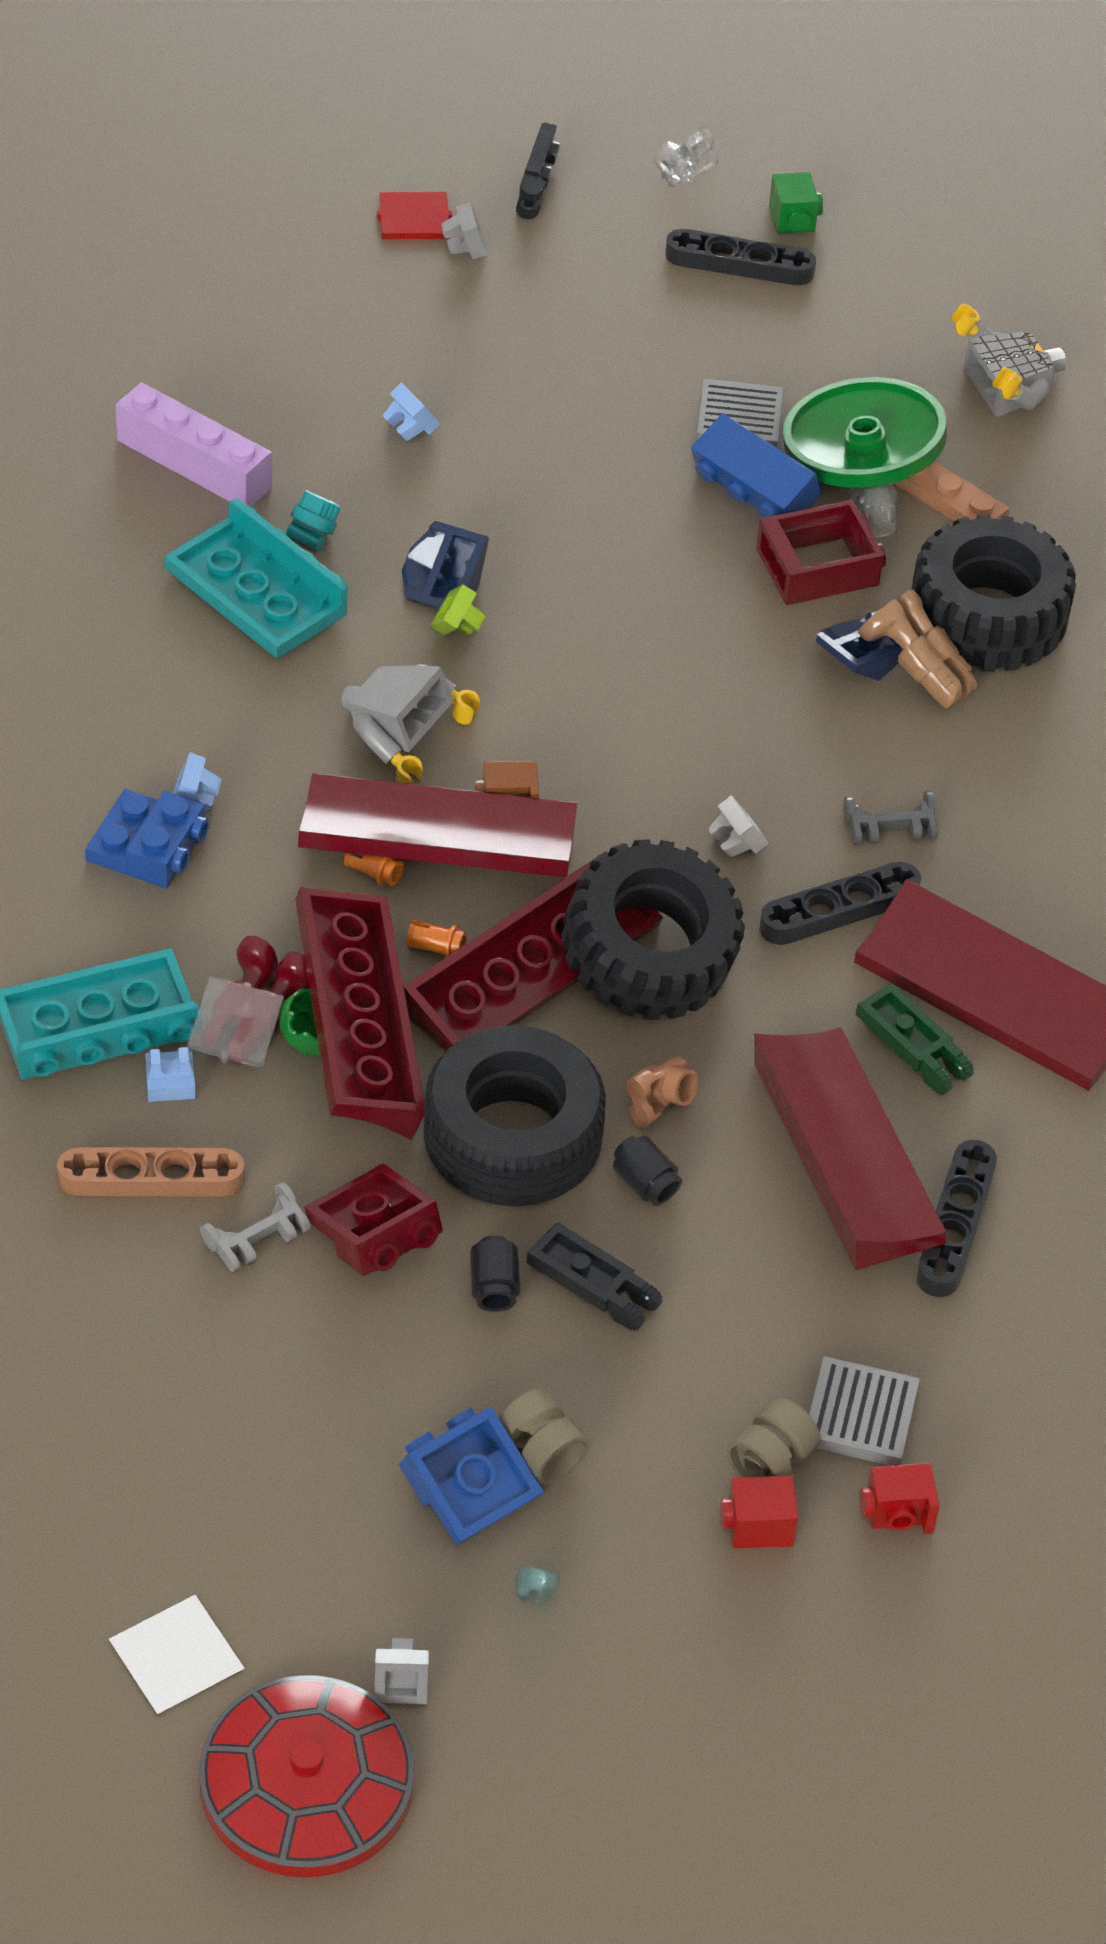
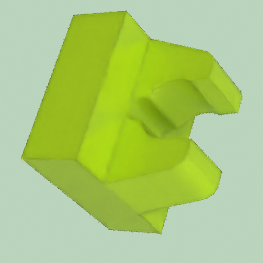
[429,584,486,636]

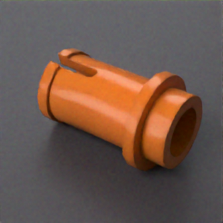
[344,853,404,887]
[406,919,467,958]

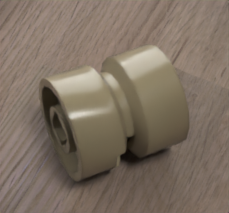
[499,1388,590,1485]
[726,1398,821,1477]

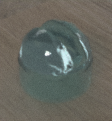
[515,1564,560,1606]

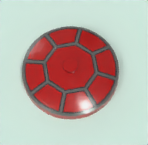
[199,1675,414,1877]

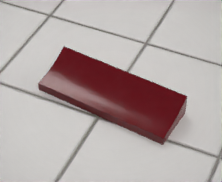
[298,773,577,878]
[404,851,664,1050]
[854,878,1106,1091]
[295,887,425,1141]
[754,1027,946,1270]

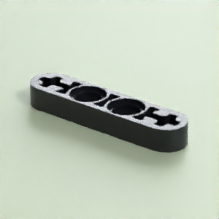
[665,229,816,285]
[759,862,921,945]
[916,1140,997,1297]

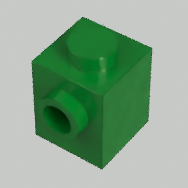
[769,172,823,234]

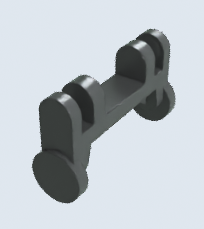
[843,791,938,844]

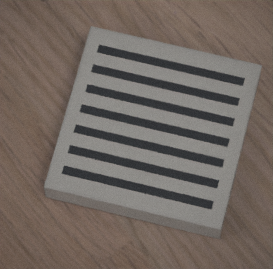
[696,379,783,448]
[809,1356,920,1466]

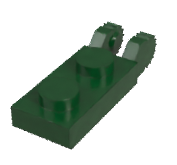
[855,984,974,1095]

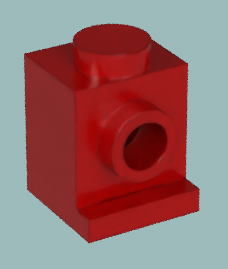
[860,1463,940,1534]

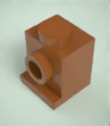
[474,761,539,798]

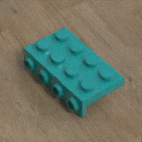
[164,498,348,659]
[0,948,202,1080]

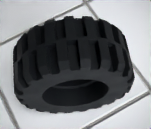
[911,515,1076,672]
[562,839,745,1020]

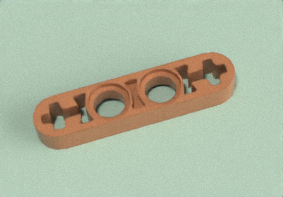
[56,1147,245,1197]

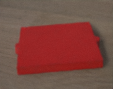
[377,192,452,239]

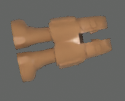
[858,589,977,708]

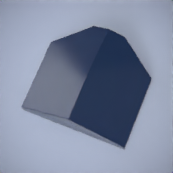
[402,520,489,609]
[815,611,903,681]

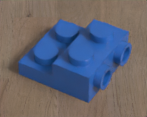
[85,788,210,889]
[398,1406,544,1546]

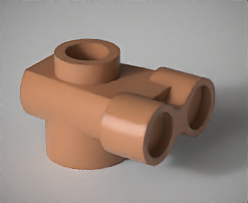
[625,1056,699,1128]

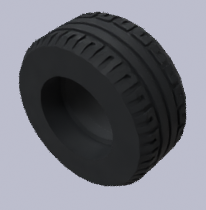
[423,1025,606,1207]

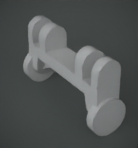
[200,1182,311,1272]

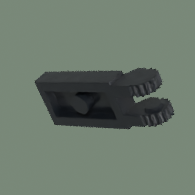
[516,122,560,220]
[526,1222,663,1331]

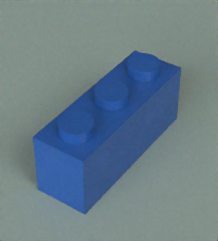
[691,413,821,518]

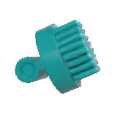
[286,490,341,551]

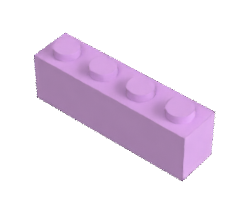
[115,382,272,506]

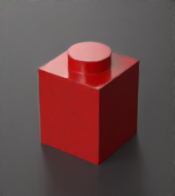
[720,1476,798,1549]

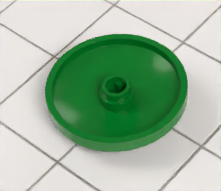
[783,377,947,488]

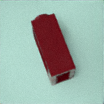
[756,499,886,605]

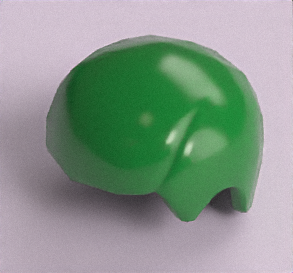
[280,989,321,1057]

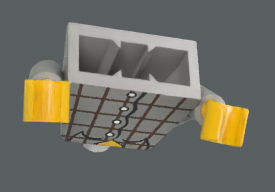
[951,304,1066,417]
[341,664,480,784]

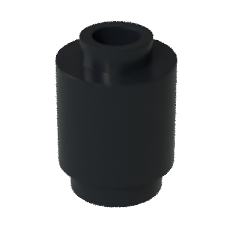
[613,1135,682,1206]
[470,1235,520,1312]

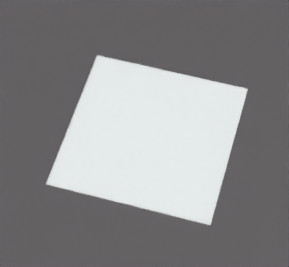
[109,1595,245,1715]

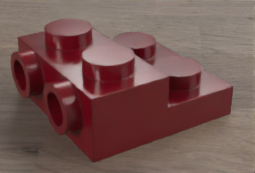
[304,1163,443,1276]

